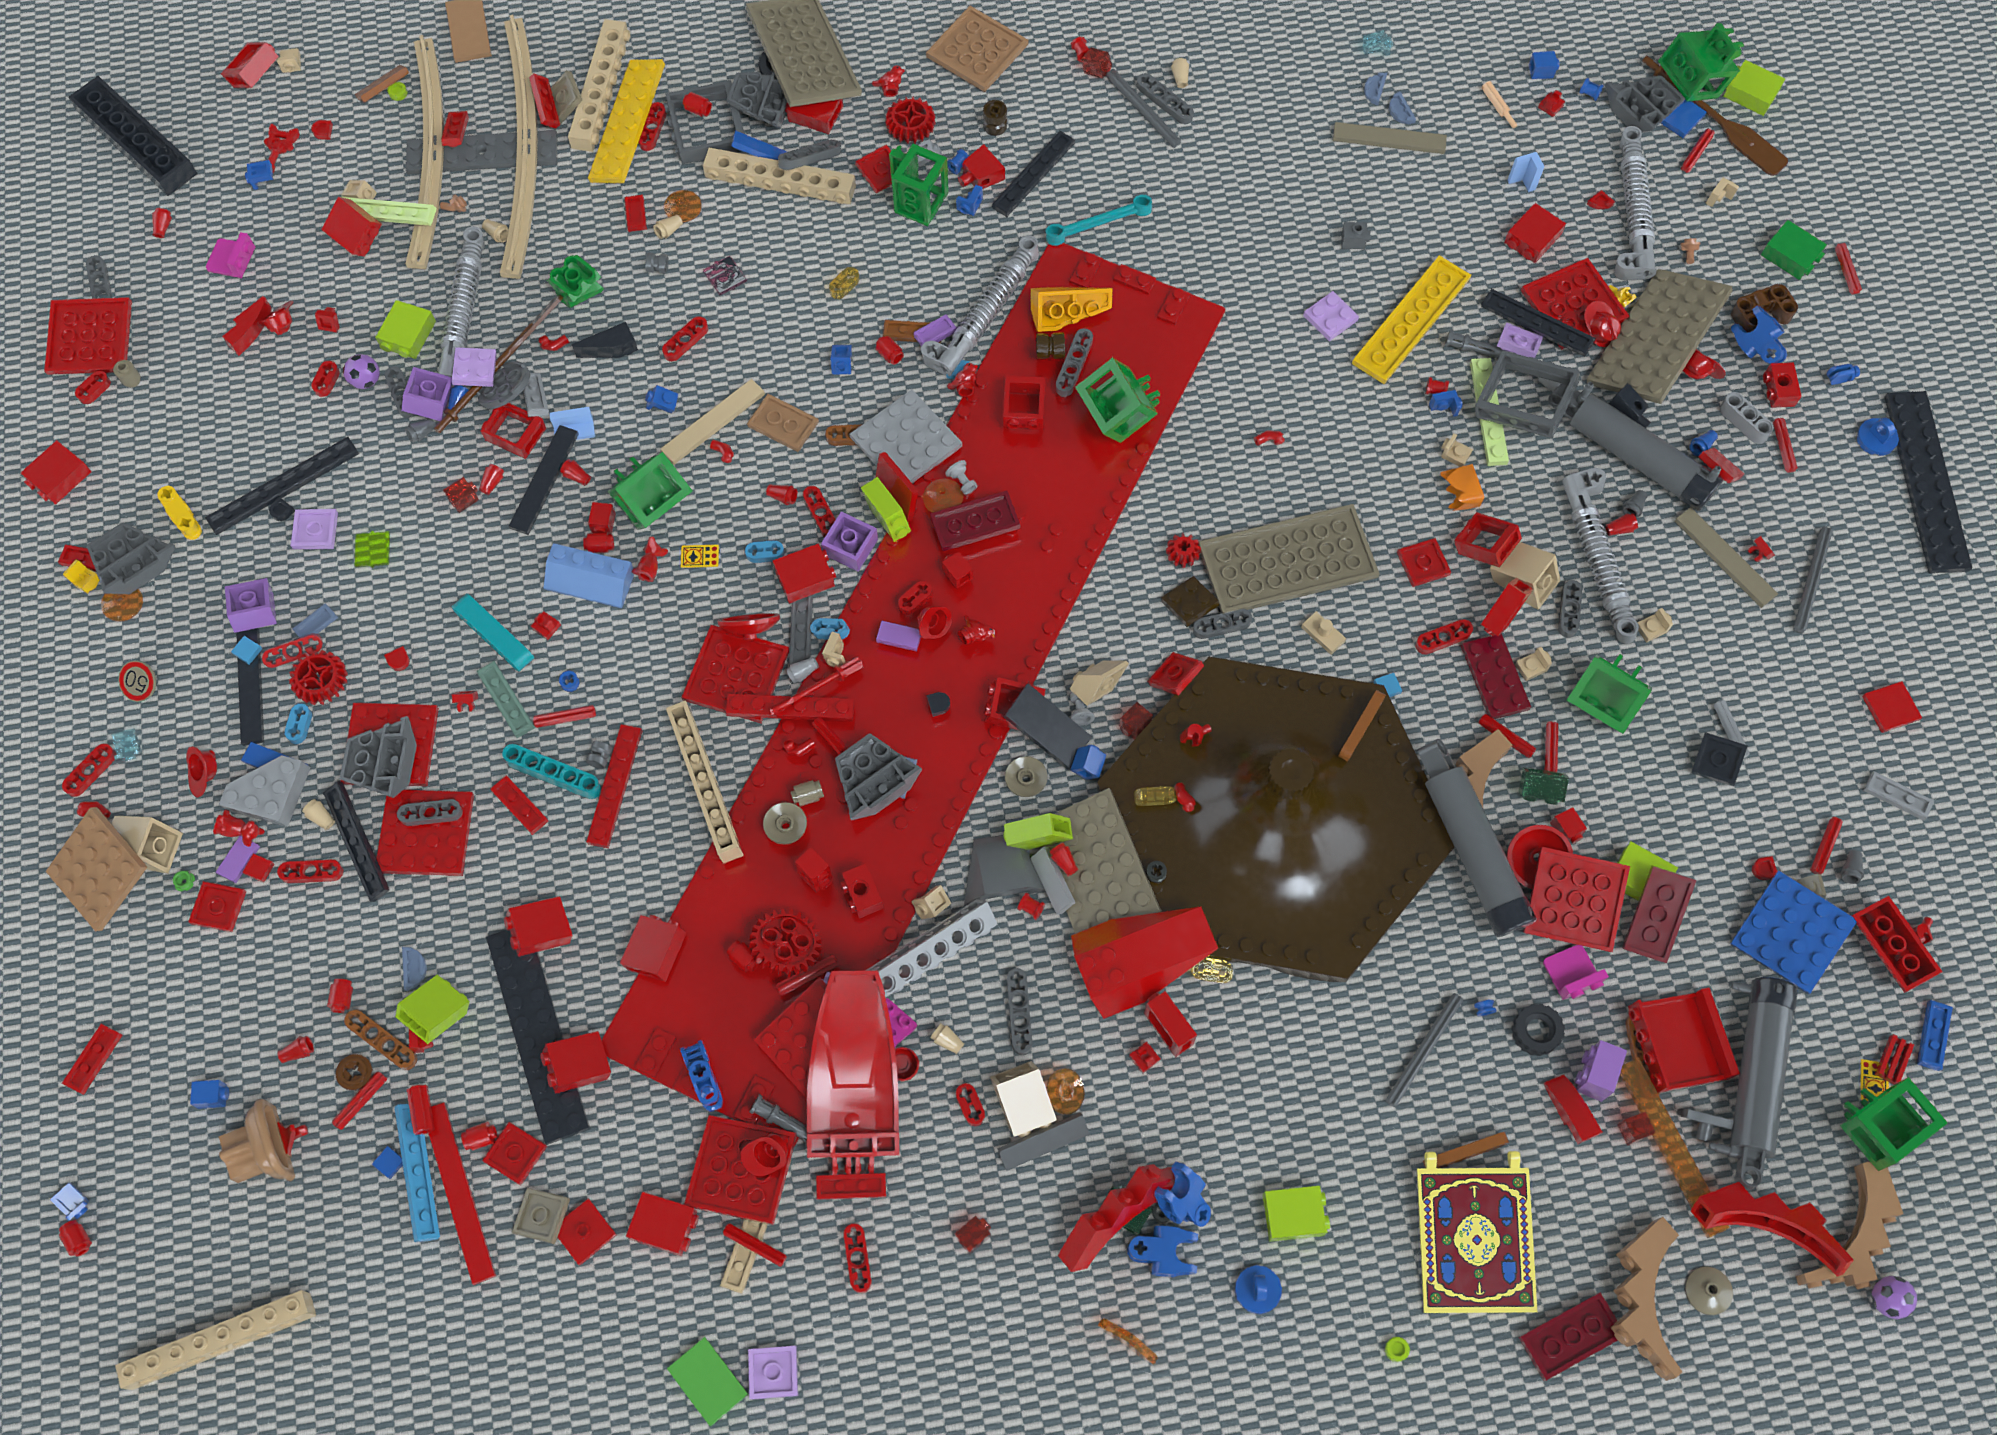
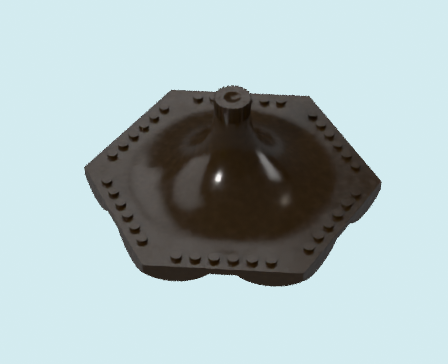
[1097,656,1455,982]

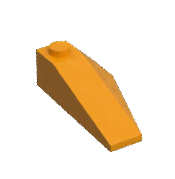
[1031,287,1112,332]

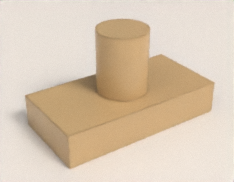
[1301,611,1346,655]

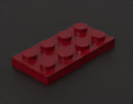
[930,491,1020,551]
[1461,633,1531,719]
[1622,865,1697,963]
[1518,1292,1618,1381]

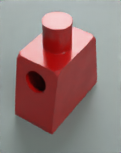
[958,144,1005,189]

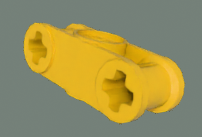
[157,486,202,540]

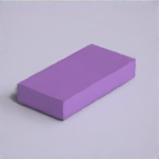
[914,314,957,346]
[876,621,921,651]
[215,836,260,884]

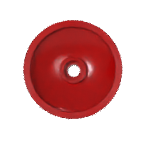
[717,613,780,639]
[1507,825,1573,889]

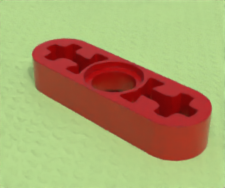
[638,102,667,151]
[662,316,709,362]
[803,486,836,537]
[1415,619,1473,655]
[262,633,323,668]
[62,744,117,797]
[277,859,344,883]
[843,1224,872,1294]

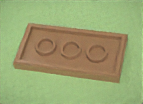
[445,0,492,63]

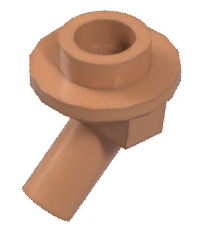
[440,195,467,212]
[1680,238,1700,264]

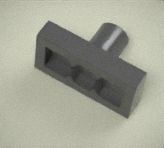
[1681,1108,1734,1142]

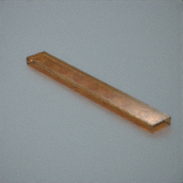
[1620,1058,1730,1238]

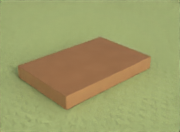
[747,394,819,452]

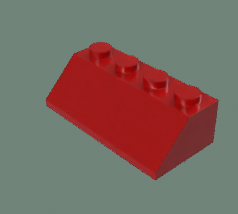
[1852,896,1943,993]

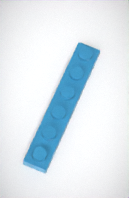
[394,1104,440,1242]

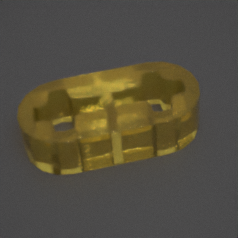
[829,267,860,299]
[1134,786,1176,806]
[1191,958,1233,983]

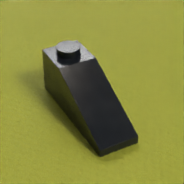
[571,322,638,358]

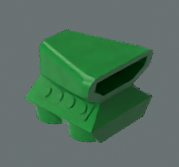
[547,254,604,308]

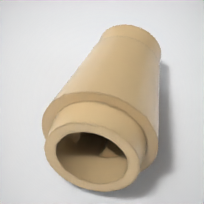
[1171,58,1189,88]
[653,215,683,239]
[482,219,509,243]
[302,799,335,830]
[930,1023,965,1054]

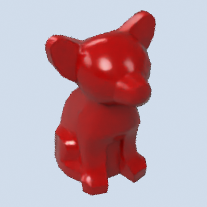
[632,536,668,582]
[213,809,265,847]

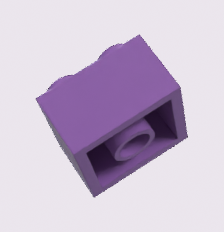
[402,367,452,421]
[821,512,878,572]
[225,578,277,633]
[1575,1040,1627,1102]

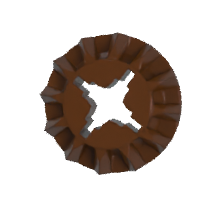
[335,1054,373,1091]

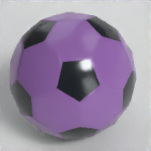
[343,354,380,390]
[1872,1275,1917,1319]

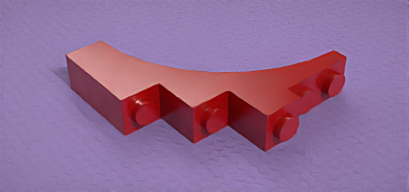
[1058,1164,1175,1272]
[1690,1182,1854,1277]

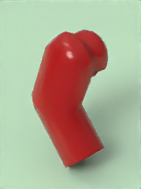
[1254,430,1285,446]
[710,439,734,463]

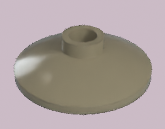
[1005,756,1048,797]
[763,803,807,844]
[1685,1267,1733,1315]

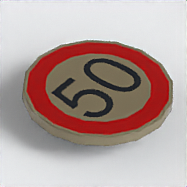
[118,660,156,702]

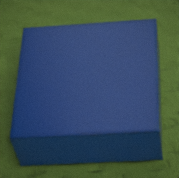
[372,1146,403,1179]

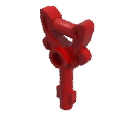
[264,124,300,173]

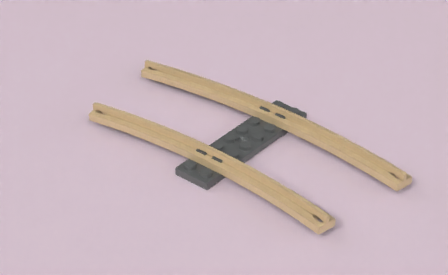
[405,15,558,279]

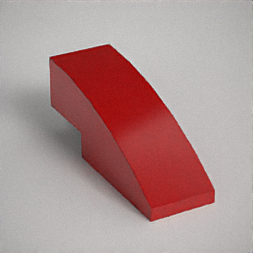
[222,296,272,356]
[1543,1074,1603,1144]

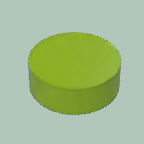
[387,82,408,101]
[1385,1337,1410,1362]

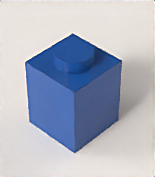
[1529,51,1559,79]
[1070,745,1106,780]
[190,1080,229,1109]

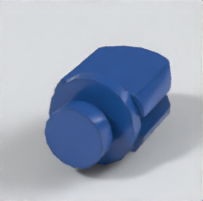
[1826,364,1860,385]

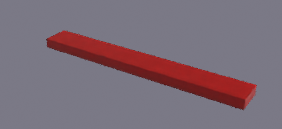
[428,1102,497,1285]

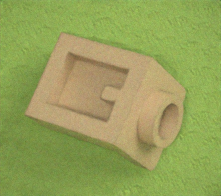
[277,48,301,73]
[1705,177,1739,207]
[341,180,377,200]
[1441,433,1473,467]
[1637,608,1673,643]
[822,632,846,667]
[1515,647,1552,681]
[912,885,951,919]

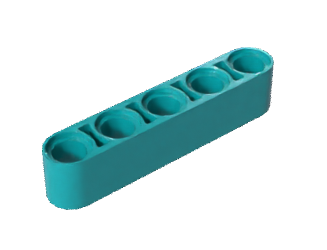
[451,593,534,672]
[502,744,602,799]

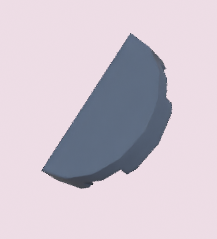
[1364,72,1387,106]
[1389,91,1416,124]
[402,947,427,991]

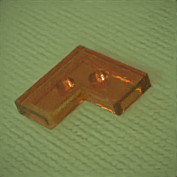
[1098,1318,1158,1365]

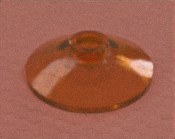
[664,190,702,223]
[923,479,963,513]
[101,589,143,622]
[1046,1068,1085,1115]

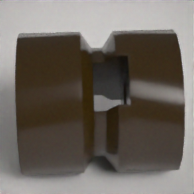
[983,100,1007,136]
[1036,333,1065,360]

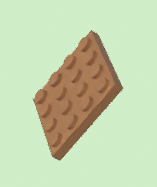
[926,6,1028,92]
[46,807,147,931]

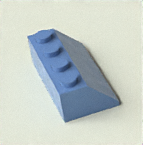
[544,543,634,608]

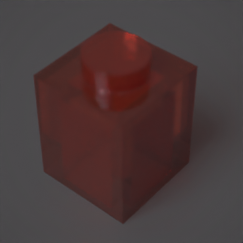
[1081,47,1112,79]
[443,477,479,513]
[1119,702,1153,740]
[1618,1112,1656,1146]
[954,1215,991,1255]

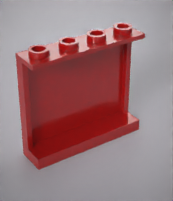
[1628,987,1740,1093]

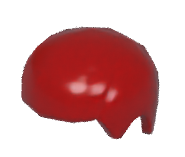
[895,1047,919,1082]

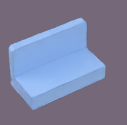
[1507,152,1545,192]
[550,407,595,440]

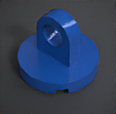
[1857,417,1899,456]
[1234,1265,1282,1314]

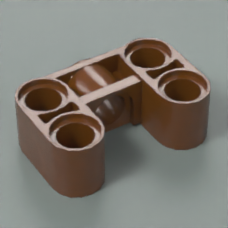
[1730,284,1798,333]

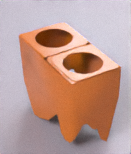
[1440,464,1485,511]

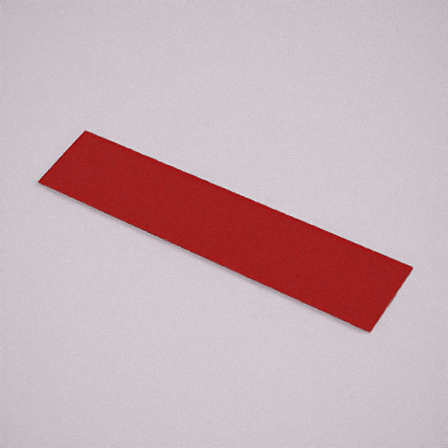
[601,243,1225,1147]

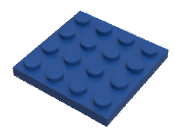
[1730,871,1857,994]

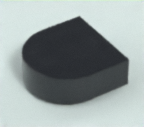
[269,497,295,521]
[927,692,950,717]

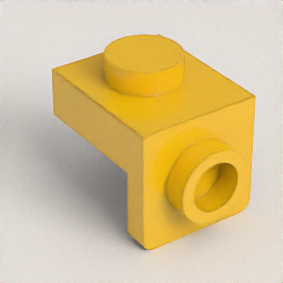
[63,560,100,594]

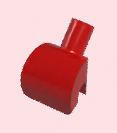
[1180,724,1211,746]
[1912,917,1933,944]

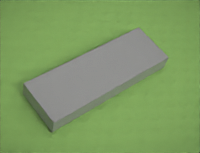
[523,373,549,417]
[1863,771,1934,821]
[1030,847,1076,914]

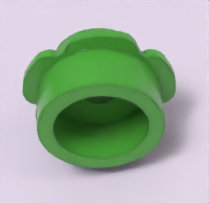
[173,871,195,892]

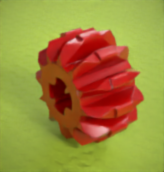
[1166,533,1201,569]

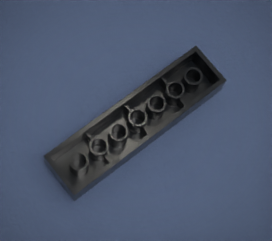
[68,76,198,196]

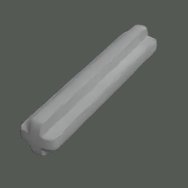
[1714,700,1750,758]

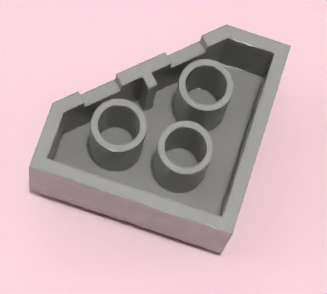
[219,755,311,827]

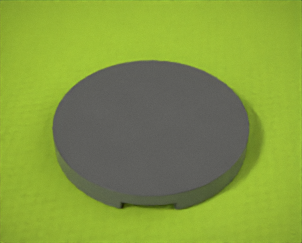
[477,361,530,409]

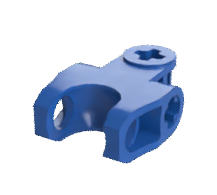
[1731,306,1787,363]
[680,1040,723,1112]
[1154,1161,1211,1227]
[1127,1226,1198,1277]

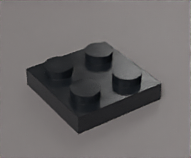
[1691,732,1748,787]

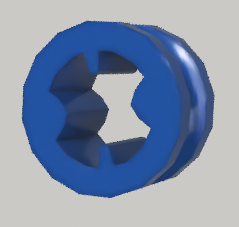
[559,671,580,692]
[1474,1000,1497,1016]

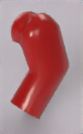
[538,335,569,351]
[783,738,816,757]
[1174,783,1196,812]
[76,801,111,819]

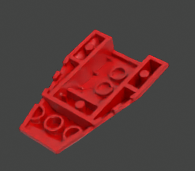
[1071,906,1218,1019]

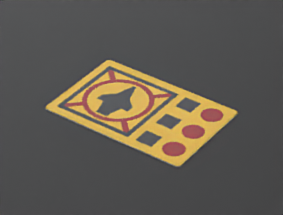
[681,545,719,568]
[1861,1059,1889,1101]

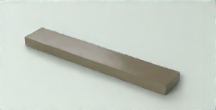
[1333,122,1447,154]
[1674,507,1778,608]

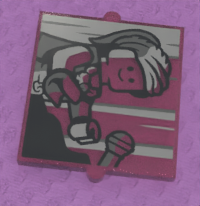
[703,256,747,296]

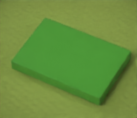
[667,1337,749,1427]

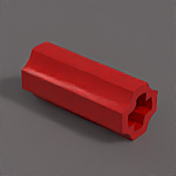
[407,1085,435,1135]

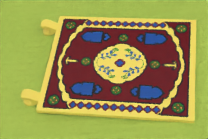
[1417,1151,1537,1313]

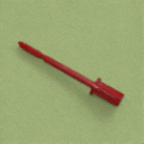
[769,656,863,715]

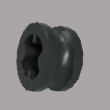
[1147,861,1167,883]
[1152,1202,1170,1223]

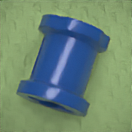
[1579,78,1604,101]
[947,149,969,175]

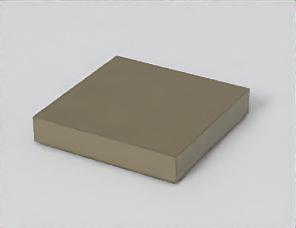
[551,70,582,124]
[512,1188,570,1245]

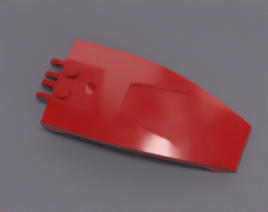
[807,971,899,1175]

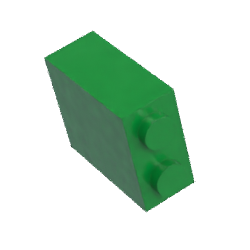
[1761,220,1827,280]

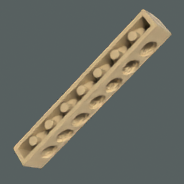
[568,19,630,152]
[703,148,856,204]
[666,700,744,864]
[115,1290,316,1390]

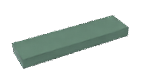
[476,661,535,738]

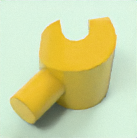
[1609,285,1637,307]

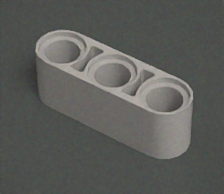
[1720,392,1774,444]

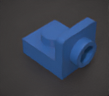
[245,160,273,190]
[956,185,983,216]
[831,345,852,374]
[1429,390,1462,417]

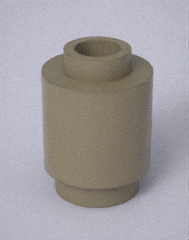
[113,360,141,388]
[791,780,824,807]

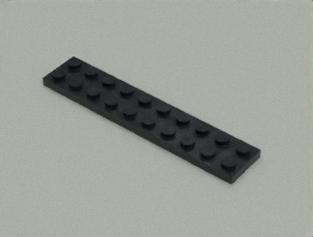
[1884,391,1973,574]
[486,929,590,1145]

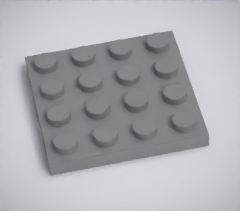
[850,389,962,483]

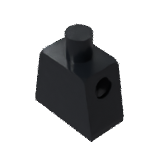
[1608,383,1651,428]

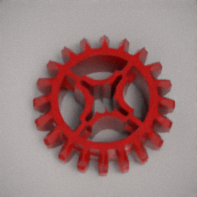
[885,96,936,144]
[289,650,348,705]

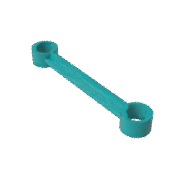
[1046,195,1152,246]

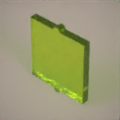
[354,531,390,568]

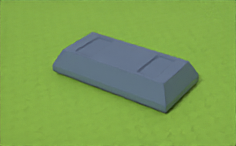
[292,603,338,639]

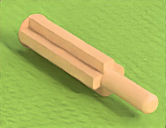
[1482,81,1517,128]

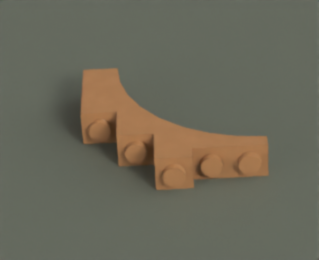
[1455,729,1512,807]
[1796,1162,1903,1290]
[1611,1217,1683,1381]

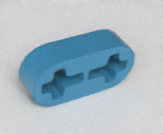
[745,541,785,563]
[810,618,850,640]
[285,704,312,744]

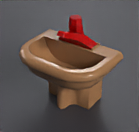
[219,1099,309,1183]

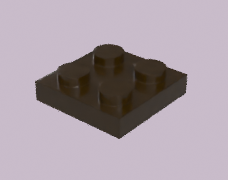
[1161,576,1219,627]

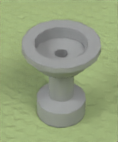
[945,460,978,495]
[1070,692,1095,726]

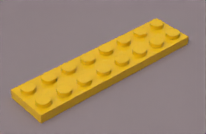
[588,59,665,183]
[1352,255,1471,384]

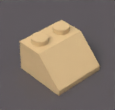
[1070,661,1129,706]

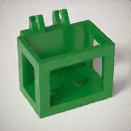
[1658,23,1744,101]
[889,144,949,227]
[1075,357,1160,443]
[607,452,693,530]
[1567,654,1652,734]
[1840,1077,1948,1171]

